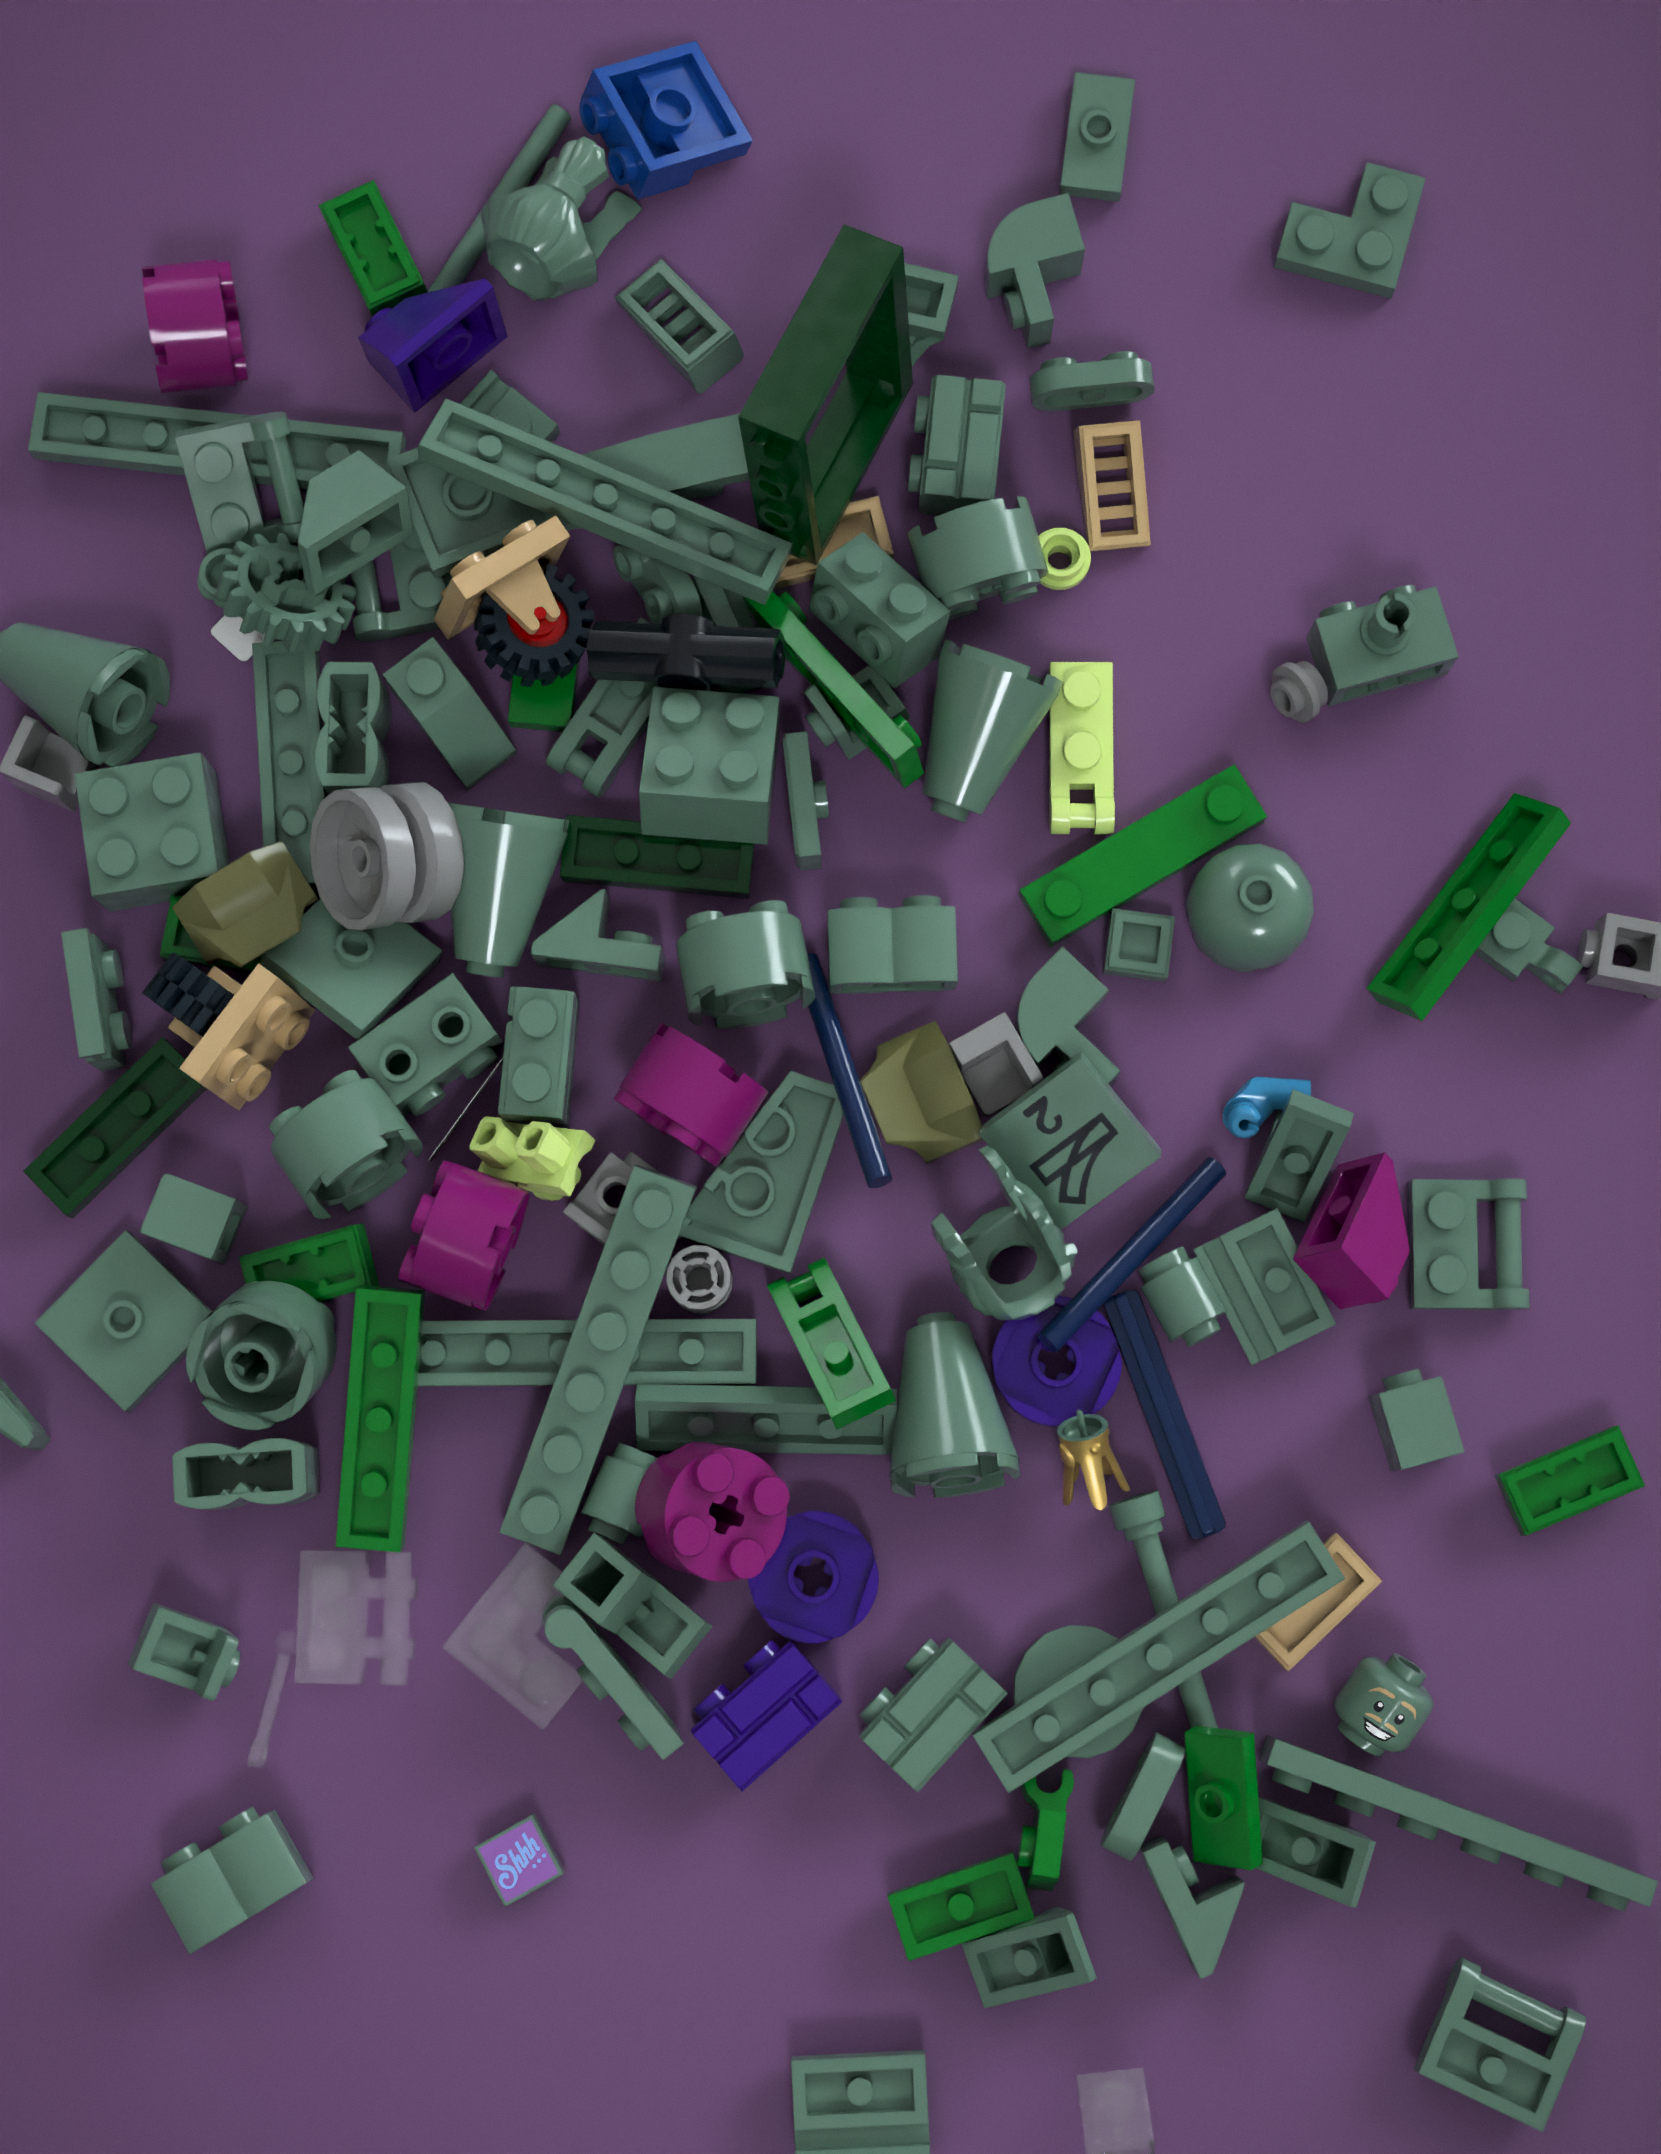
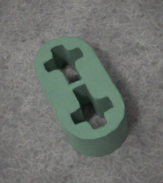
[1100,1732,1186,1862]

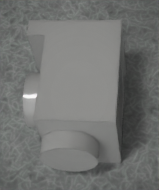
[1576,912,1661,1000]
[563,1151,658,1246]

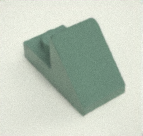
[531,889,665,982]
[1244,1089,1354,1222]
[1256,1797,1376,1908]
[1139,1836,1245,1979]
[961,1906,1097,2008]

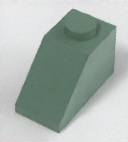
[298,450,414,595]
[382,637,517,790]

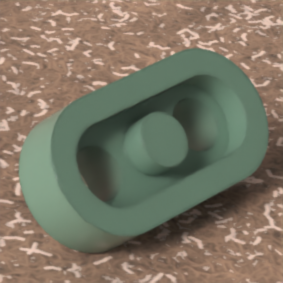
[1029,351,1155,411]
[613,544,702,624]

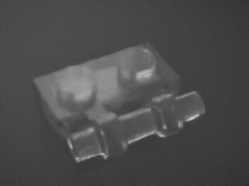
[295,1550,417,1685]

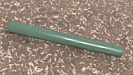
[426,104,571,293]

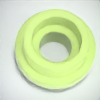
[1038,528,1091,590]

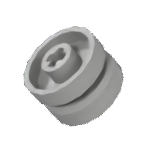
[310,782,464,930]

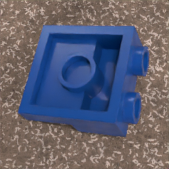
[579,41,753,200]

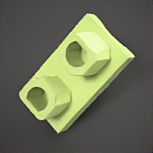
[469,1116,595,1201]

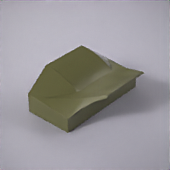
[172,841,318,967]
[860,1020,983,1164]

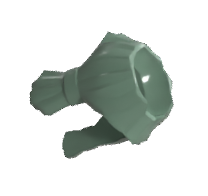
[481,136,642,301]
[931,1145,1078,1320]

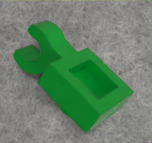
[1017,1769,1074,1892]

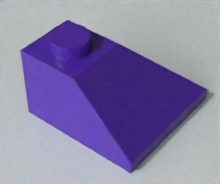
[358,278,508,413]

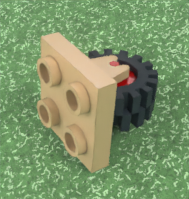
[434,515,594,687]
[142,952,315,1111]

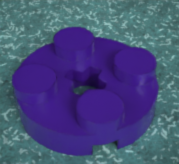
[991,1296,1122,1427]
[748,1511,879,1643]

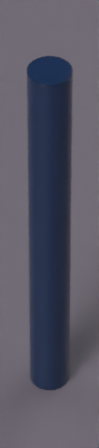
[800,953,893,1188]
[1037,1157,1226,1353]

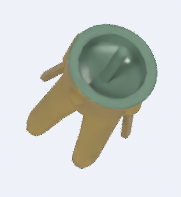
[1057,1410,1130,1510]

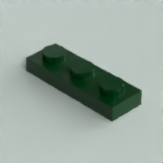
[560,815,755,899]
[23,1037,207,1219]

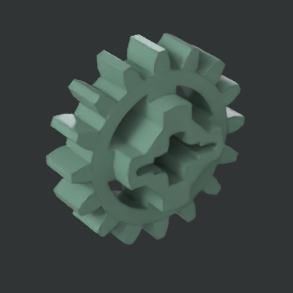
[216,533,356,653]

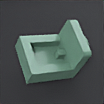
[803,665,910,760]
[128,1602,240,1701]

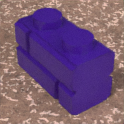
[690,1640,843,1792]

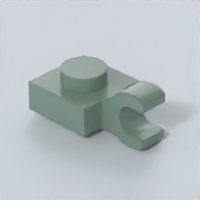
[1474,899,1583,994]

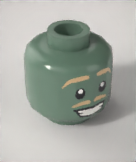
[1334,1653,1434,1757]

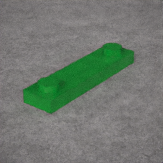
[743,591,924,789]
[1018,764,1268,947]
[1366,793,1571,1021]
[336,1285,425,1553]

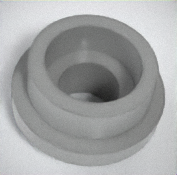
[1270,661,1328,723]

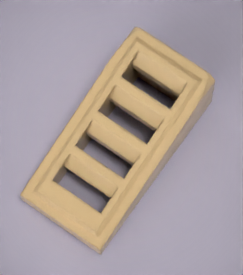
[1073,420,1151,552]

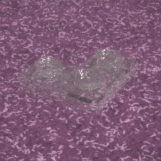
[442,1543,583,1730]

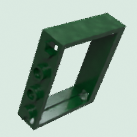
[738,224,913,565]

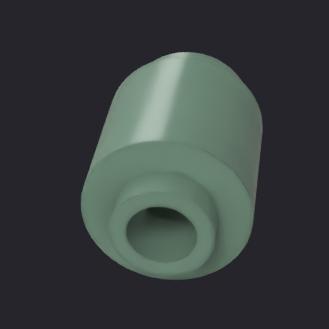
[1138,1247,1227,1348]
[581,1443,658,1545]

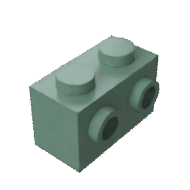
[809,532,951,689]
[348,973,504,1117]

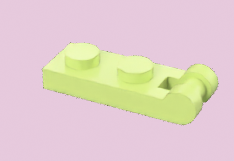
[1049,662,1115,834]

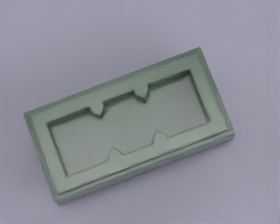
[1059,72,1135,202]
[782,731,829,871]

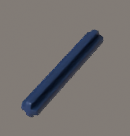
[1103,1290,1226,1539]

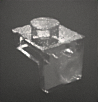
[1077,2068,1155,2154]

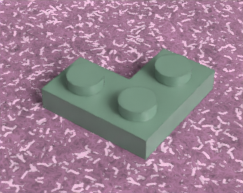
[1273,162,1426,299]

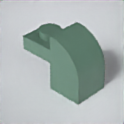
[985,193,1085,348]
[1015,946,1120,1085]
[553,1533,713,1679]

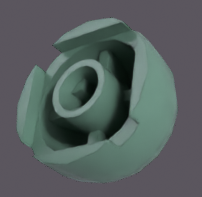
[1186,843,1314,972]

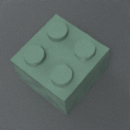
[639,687,780,845]
[75,752,230,912]

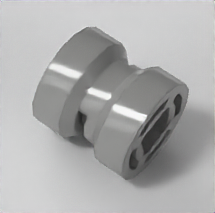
[666,1245,733,1314]

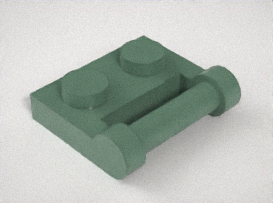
[175,411,304,555]
[351,523,453,642]
[1407,1179,1530,1310]
[1414,1957,1586,2132]

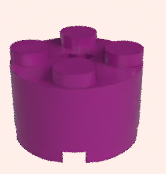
[142,259,248,393]
[614,1023,769,1167]
[398,1160,530,1311]
[635,1442,790,1582]

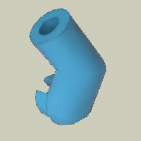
[1222,1076,1311,1139]

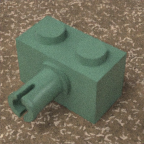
[1306,585,1459,707]

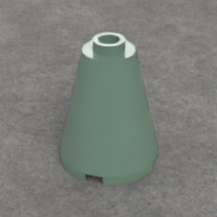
[0,622,170,767]
[923,640,1063,823]
[447,802,569,977]
[889,1312,1021,1498]

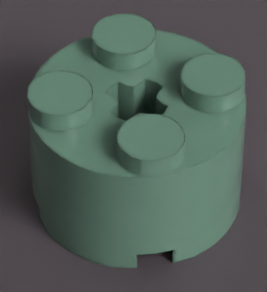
[907,496,1048,621]
[676,900,815,1029]
[269,1070,423,1219]
[186,1281,337,1430]

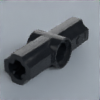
[586,614,785,691]

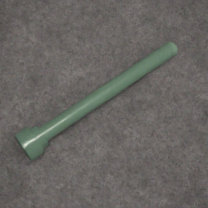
[1108,1490,1218,1728]

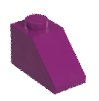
[1293,1152,1410,1309]

